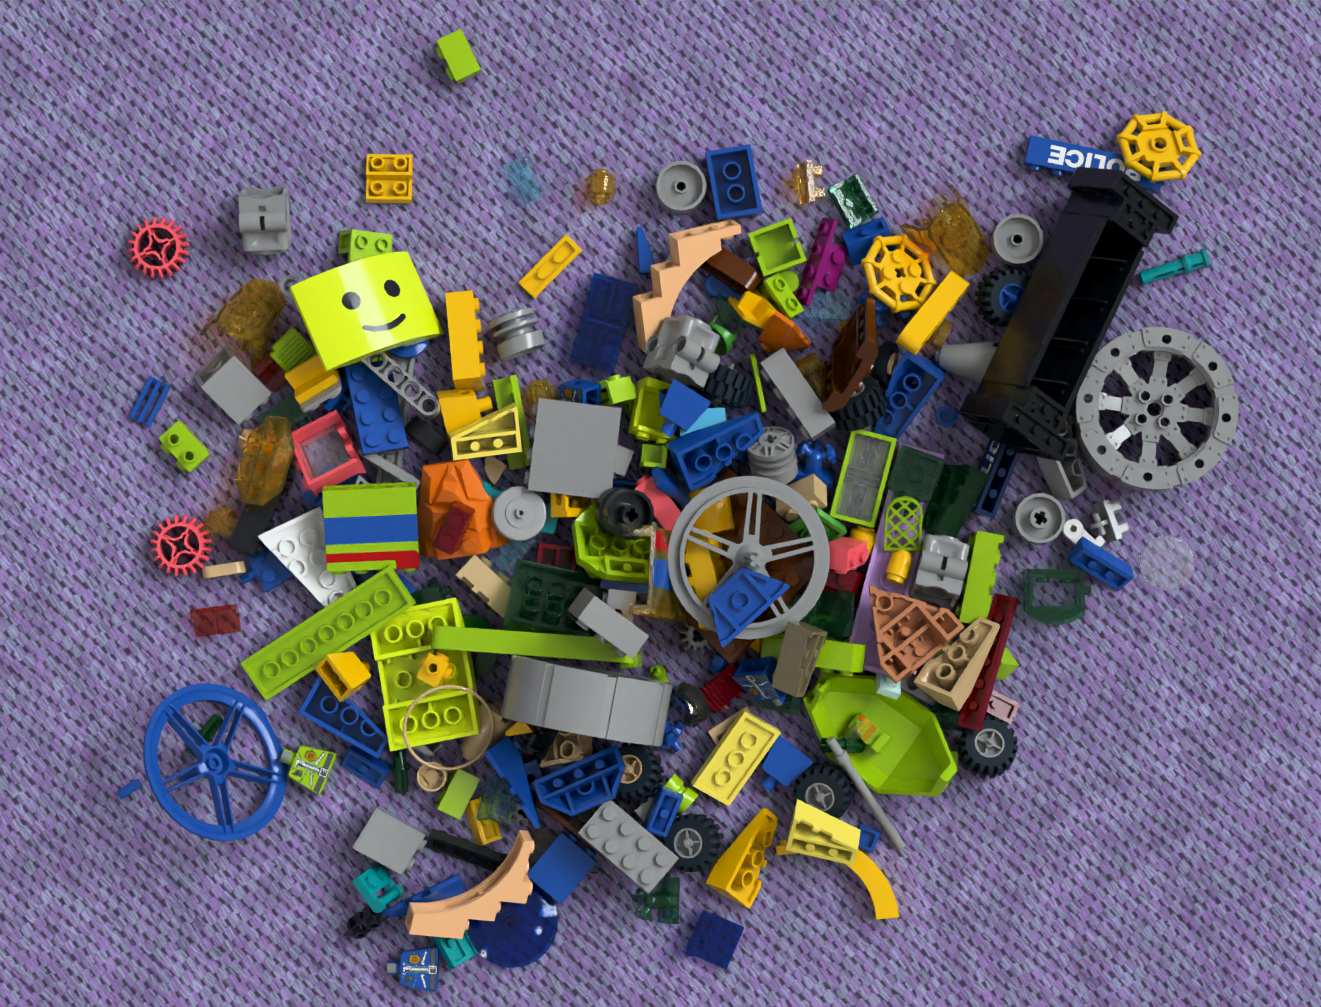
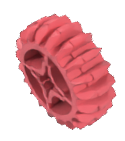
[127,217,190,279]
[150,515,212,577]

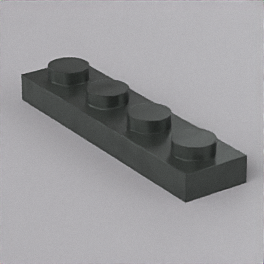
[427,828,508,872]

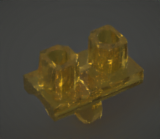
[787,160,825,205]

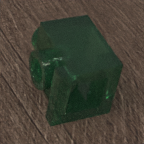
[931,703,965,731]

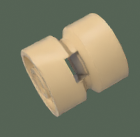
[417,761,448,791]

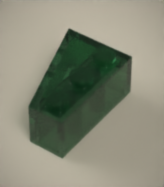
[922,464,990,538]

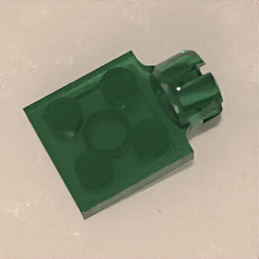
[886,444,945,517]

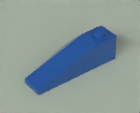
[484,736,541,829]
[381,873,468,918]

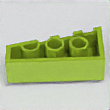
[954,531,1004,624]
[761,633,866,676]

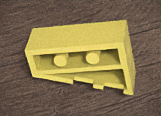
[785,799,861,865]

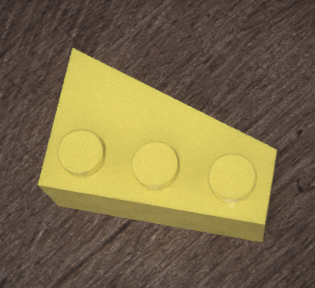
[449,402,522,460]

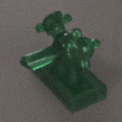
[632,876,680,924]

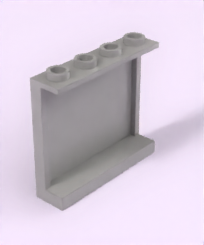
[524,397,622,499]

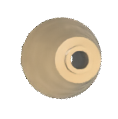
[461,696,518,761]

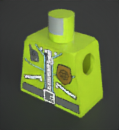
[280,745,338,795]

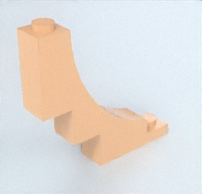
[632,219,741,354]

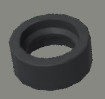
[405,415,448,456]

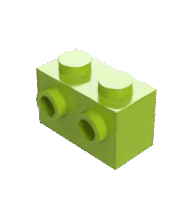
[435,29,482,85]
[597,374,637,407]
[159,420,212,473]

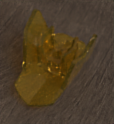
[901,184,990,277]
[200,279,287,370]

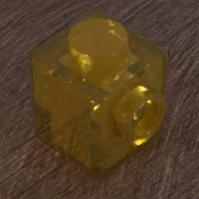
[205,506,239,539]

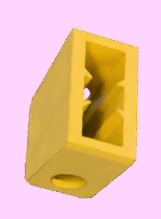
[436,388,493,439]
[315,652,371,702]

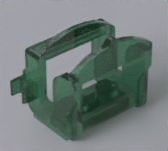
[1022,569,1091,628]

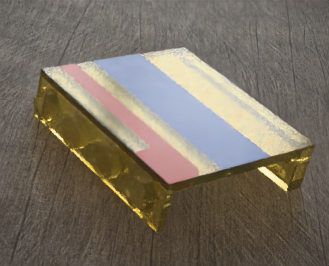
[629,525,688,622]

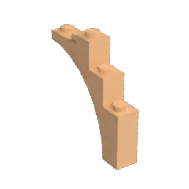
[405,830,534,939]

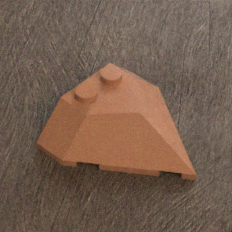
[868,585,964,684]

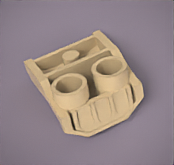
[536,726,593,768]

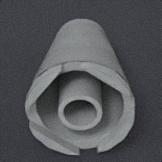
[935,341,999,383]

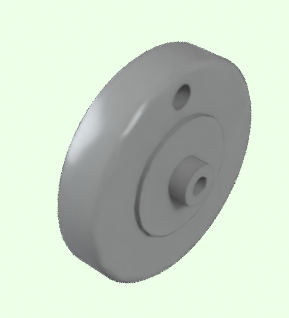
[491,486,547,542]

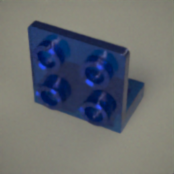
[684,909,744,969]

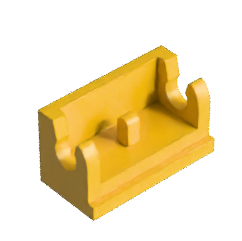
[551,493,597,518]

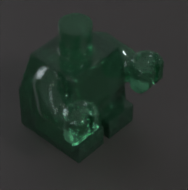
[411,577,452,606]

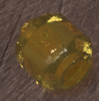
[586,169,616,204]
[526,379,557,409]

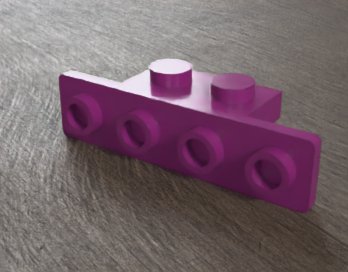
[796,218,848,307]

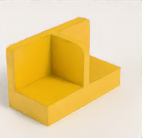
[728,289,776,329]

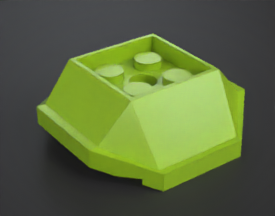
[571,499,666,584]

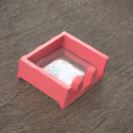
[287,410,366,497]

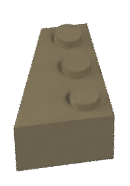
[771,621,828,697]

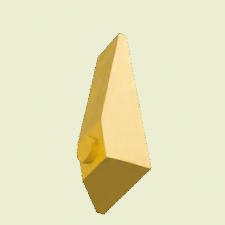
[706,808,779,909]

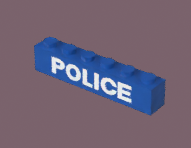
[1023,135,1165,195]

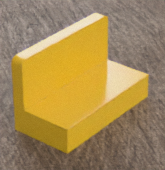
[285,354,339,404]

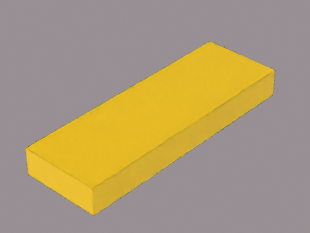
[518,235,582,299]

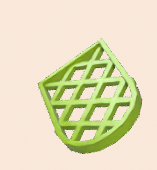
[750,353,766,413]
[883,496,923,551]

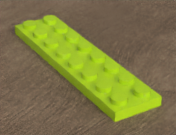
[240,565,416,701]

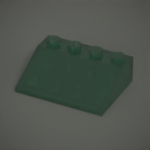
[501,558,605,637]

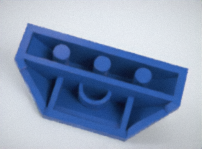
[533,745,625,817]

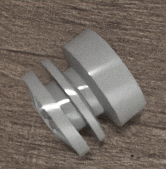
[488,308,547,361]
[747,426,798,484]

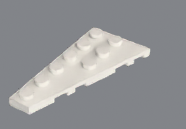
[257,506,370,639]

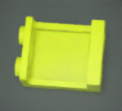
[628,377,679,446]

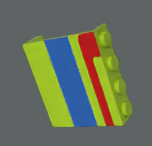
[322,482,420,575]

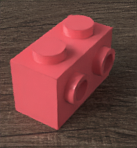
[828,536,869,574]

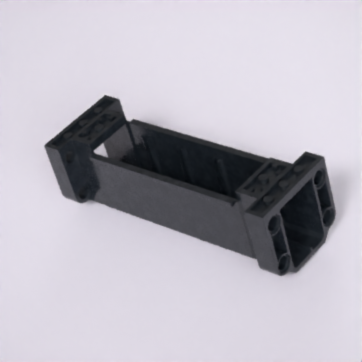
[958,167,1179,462]

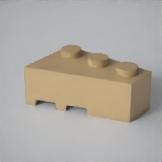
[456,555,527,622]

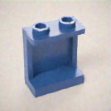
[527,831,597,904]

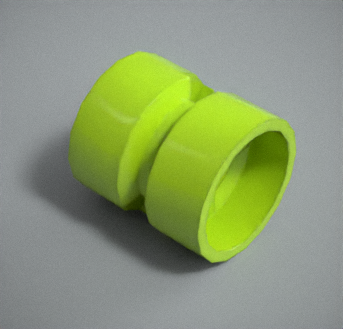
[663,773,698,816]

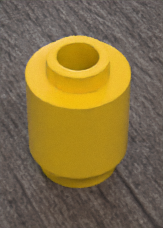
[885,549,914,585]

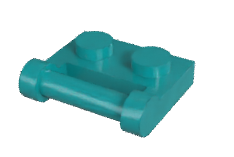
[352,862,403,913]

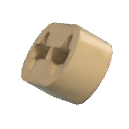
[202,561,246,579]

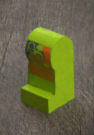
[848,712,893,754]

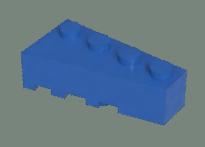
[298,675,388,759]

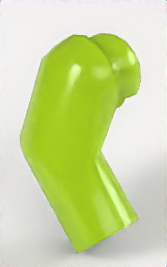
[650,665,669,683]

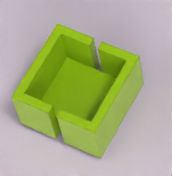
[747,218,807,279]

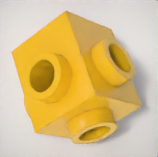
[417,651,454,687]

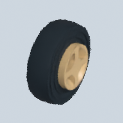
[873,341,899,383]

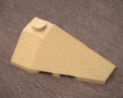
[914,617,1000,711]

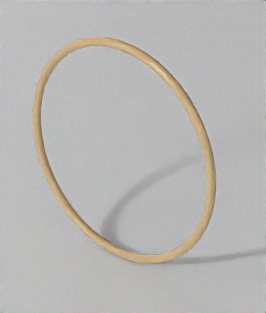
[403,685,494,771]

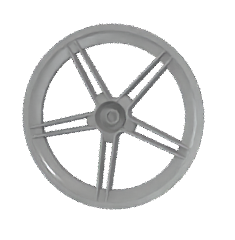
[667,476,830,639]

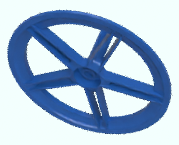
[143,683,287,841]

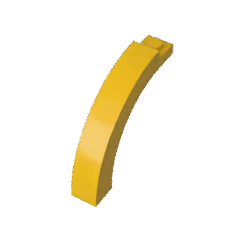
[775,839,899,920]

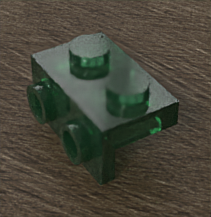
[827,173,879,230]

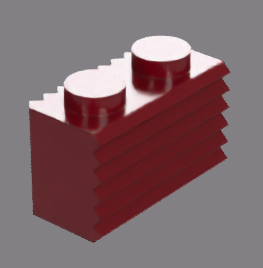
[432,500,476,555]
[697,664,747,714]

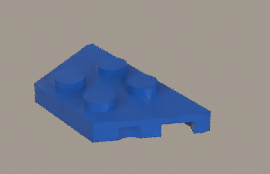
[707,567,790,648]

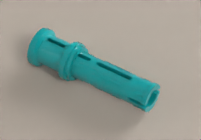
[1139,248,1210,286]

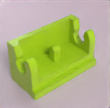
[435,765,480,820]

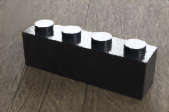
[228,461,293,559]

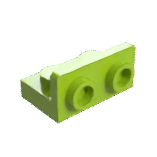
[758,272,804,320]

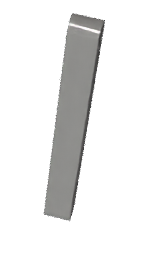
[280,275,441,419]

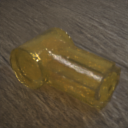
[794,353,823,399]

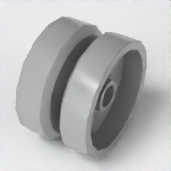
[656,161,707,215]
[990,214,1043,267]
[1012,493,1066,544]

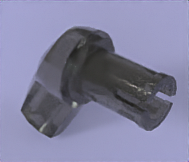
[676,682,710,727]

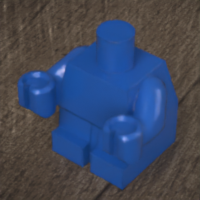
[661,714,686,753]

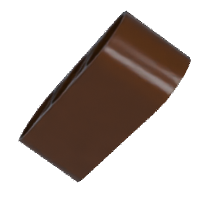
[700,246,763,295]

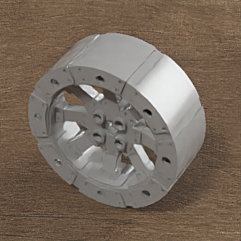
[1069,327,1239,492]
[500,654,673,746]

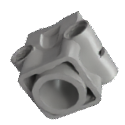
[238,186,292,255]
[643,315,720,388]
[909,534,970,611]

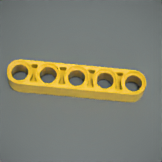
[896,271,970,355]

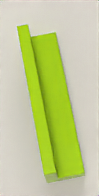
[492,374,531,471]

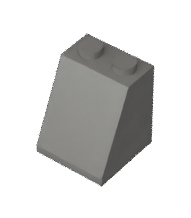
[194,345,272,425]
[352,806,427,875]

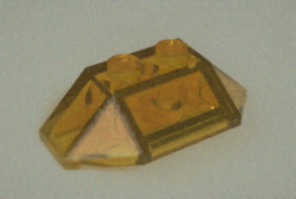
[235,415,295,506]

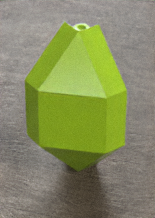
[803,672,958,797]

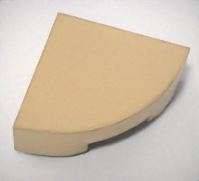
[484,456,507,485]

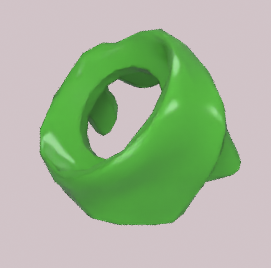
[708,314,741,356]

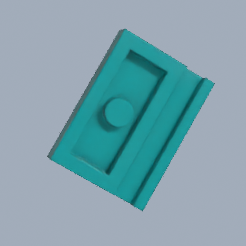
[432,931,479,970]

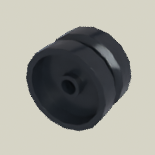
[595,487,654,540]

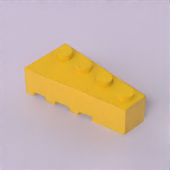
[445,290,486,392]
[684,529,726,631]

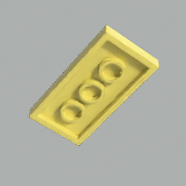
[691,708,781,806]

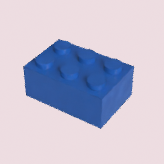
[705,144,763,222]

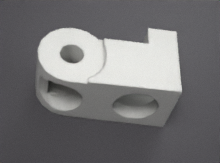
[1062,519,1106,547]

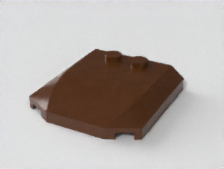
[822,296,878,412]

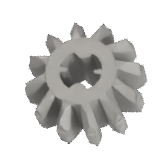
[679,621,713,655]

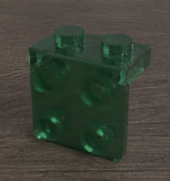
[799,588,855,638]

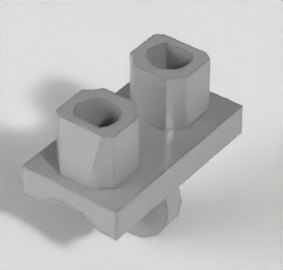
[1089,499,1129,543]

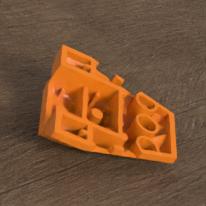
[417,459,510,560]

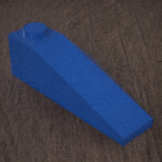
[873,351,947,442]
[666,412,765,492]

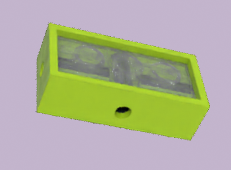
[829,429,897,528]

